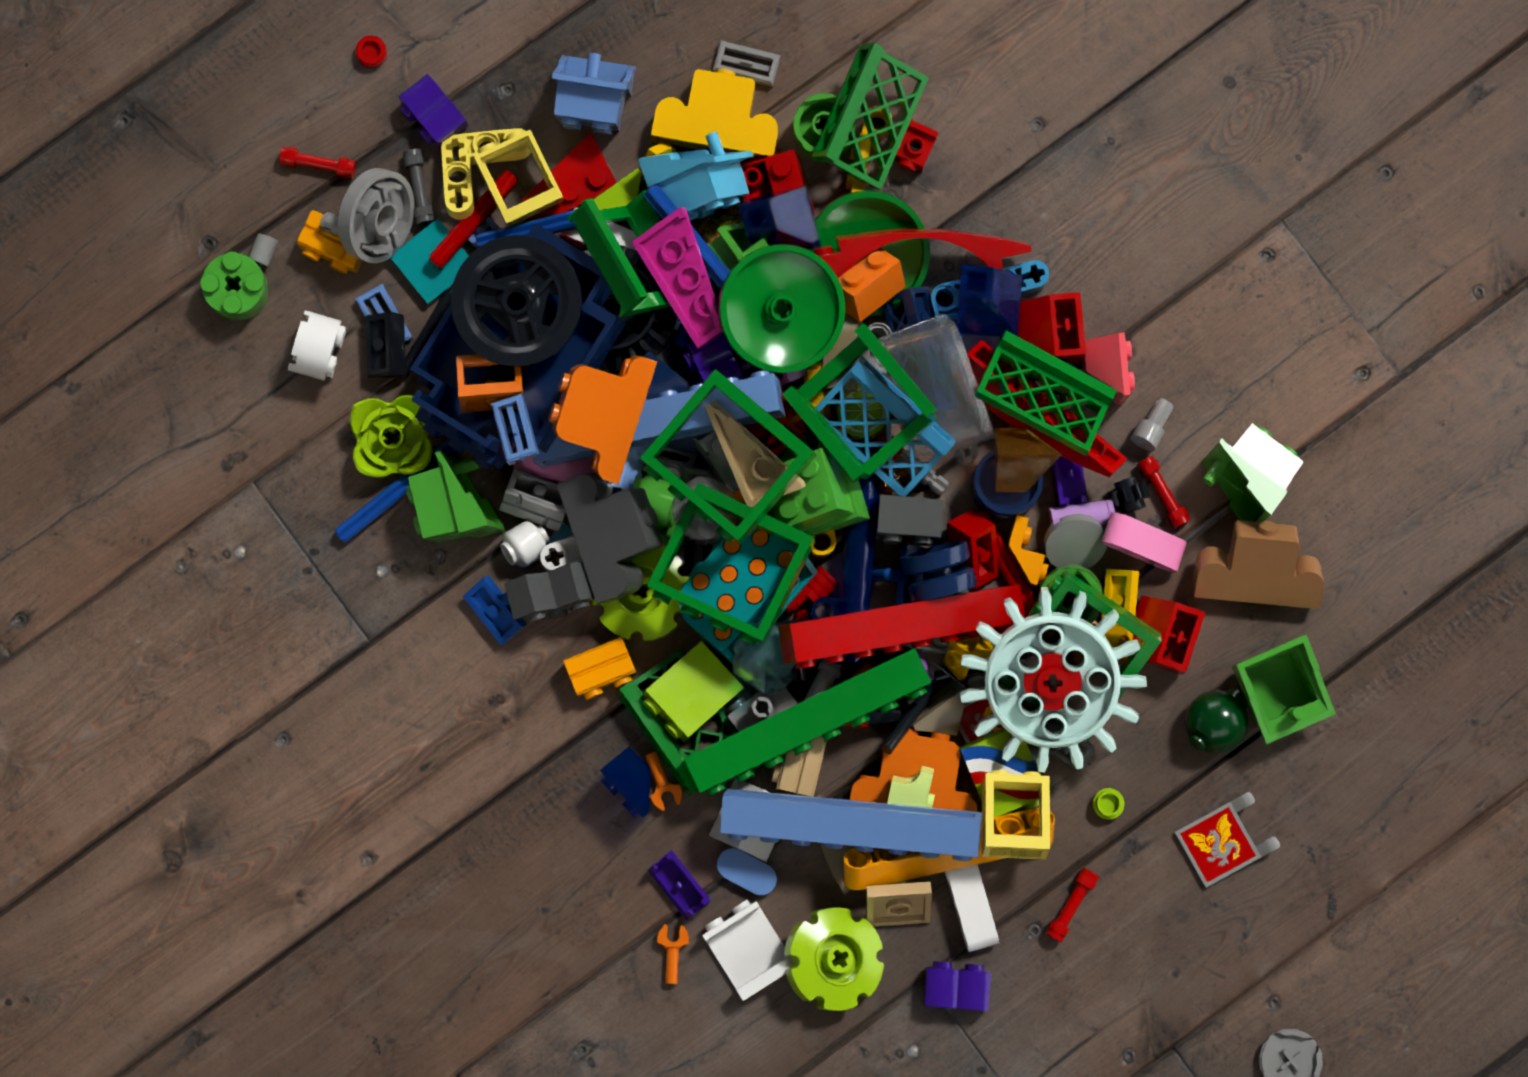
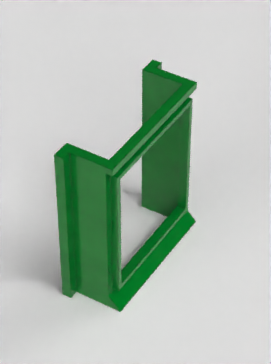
[567,190,671,317]
[782,323,938,481]

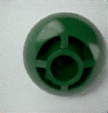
[1185,688,1249,754]

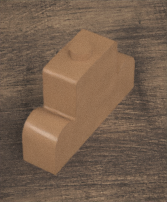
[1192,520,1324,609]

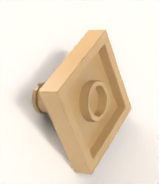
[866,880,932,927]

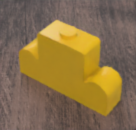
[651,69,778,161]

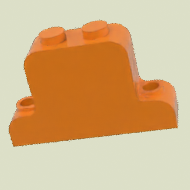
[548,356,657,484]
[849,728,977,812]

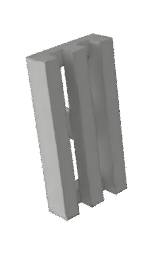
[713,40,781,87]

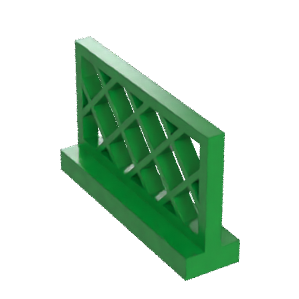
[812,43,929,190]
[974,330,1117,456]
[616,649,738,797]

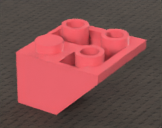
[1081,332,1135,405]

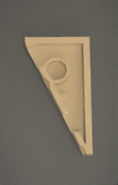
[705,401,806,508]

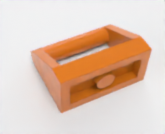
[456,354,524,413]

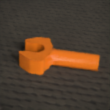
[645,751,682,811]
[657,924,689,984]

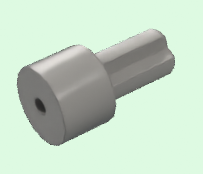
[1130,398,1173,452]

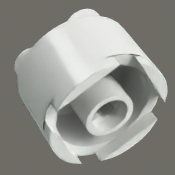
[288,310,346,381]

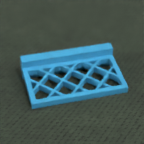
[816,356,956,497]

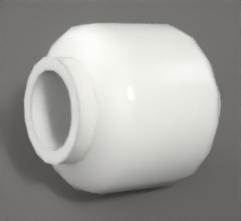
[500,521,549,568]

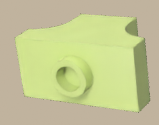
[887,766,935,808]

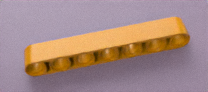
[843,808,1055,890]

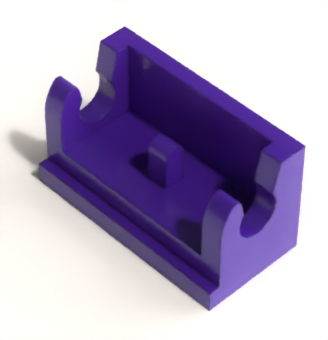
[1048,449,1088,507]
[647,850,711,920]

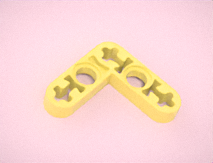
[441,128,531,220]

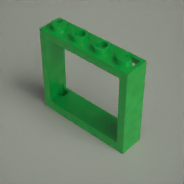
[640,369,817,544]
[647,482,815,646]
[998,570,1162,742]

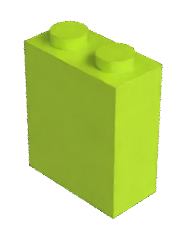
[642,641,744,742]

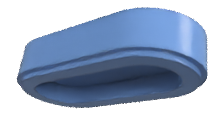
[717,848,777,895]

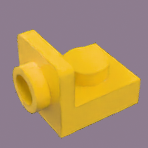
[943,635,993,680]

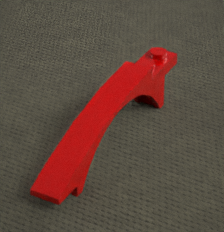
[813,229,1032,278]

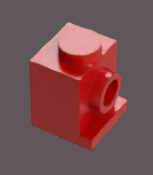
[894,120,939,172]

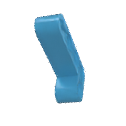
[931,260,1049,346]

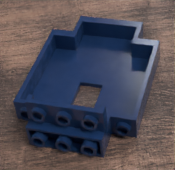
[410,223,626,470]

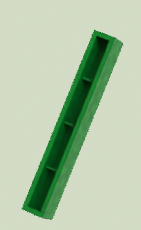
[683,648,932,797]

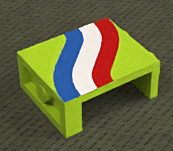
[959,728,1039,817]

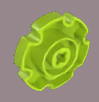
[592,546,690,642]
[784,908,884,1011]

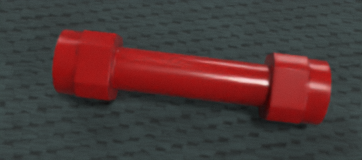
[279,146,356,179]
[1137,455,1191,529]
[1045,867,1099,943]

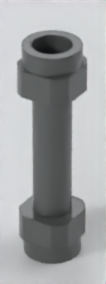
[403,149,435,226]

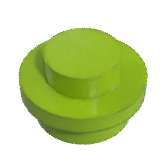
[1093,788,1125,820]

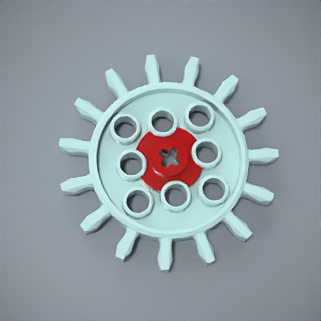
[960,587,1147,773]

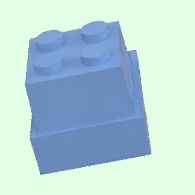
[552,53,636,135]

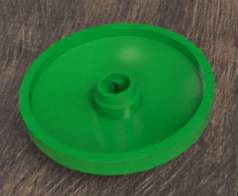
[805,190,930,316]
[718,245,846,373]

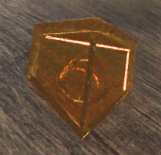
[994,428,1062,492]

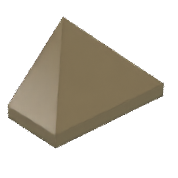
[903,679,965,735]

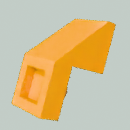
[1007,515,1048,588]

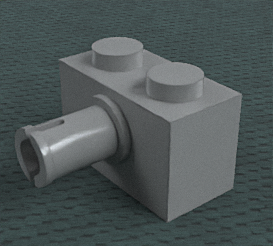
[727,677,798,732]

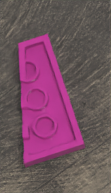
[632,207,723,348]

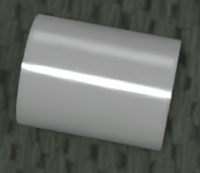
[249,233,278,268]

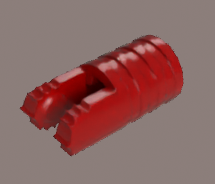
[785,565,839,620]

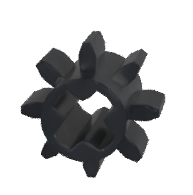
[1109,477,1150,514]

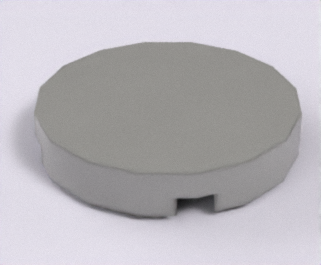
[1044,514,1107,568]
[1258,1029,1323,1077]

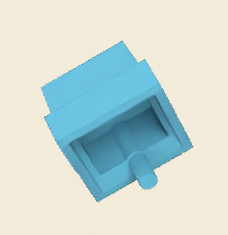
[638,132,754,221]

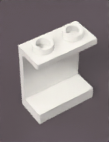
[702,899,792,1001]

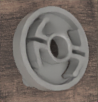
[320,168,415,263]

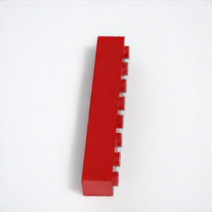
[778,584,1026,669]

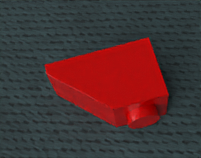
[947,510,999,589]

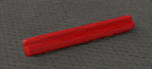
[429,170,517,269]
[977,510,1038,617]

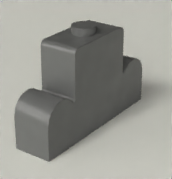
[557,473,663,604]

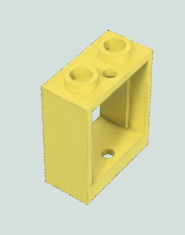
[474,129,563,227]
[982,770,1050,860]

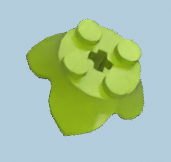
[350,395,433,478]

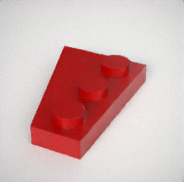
[521,132,617,221]

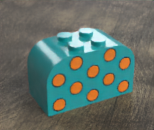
[679,528,818,667]

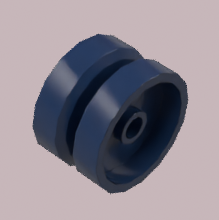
[971,446,1044,520]
[899,540,978,602]

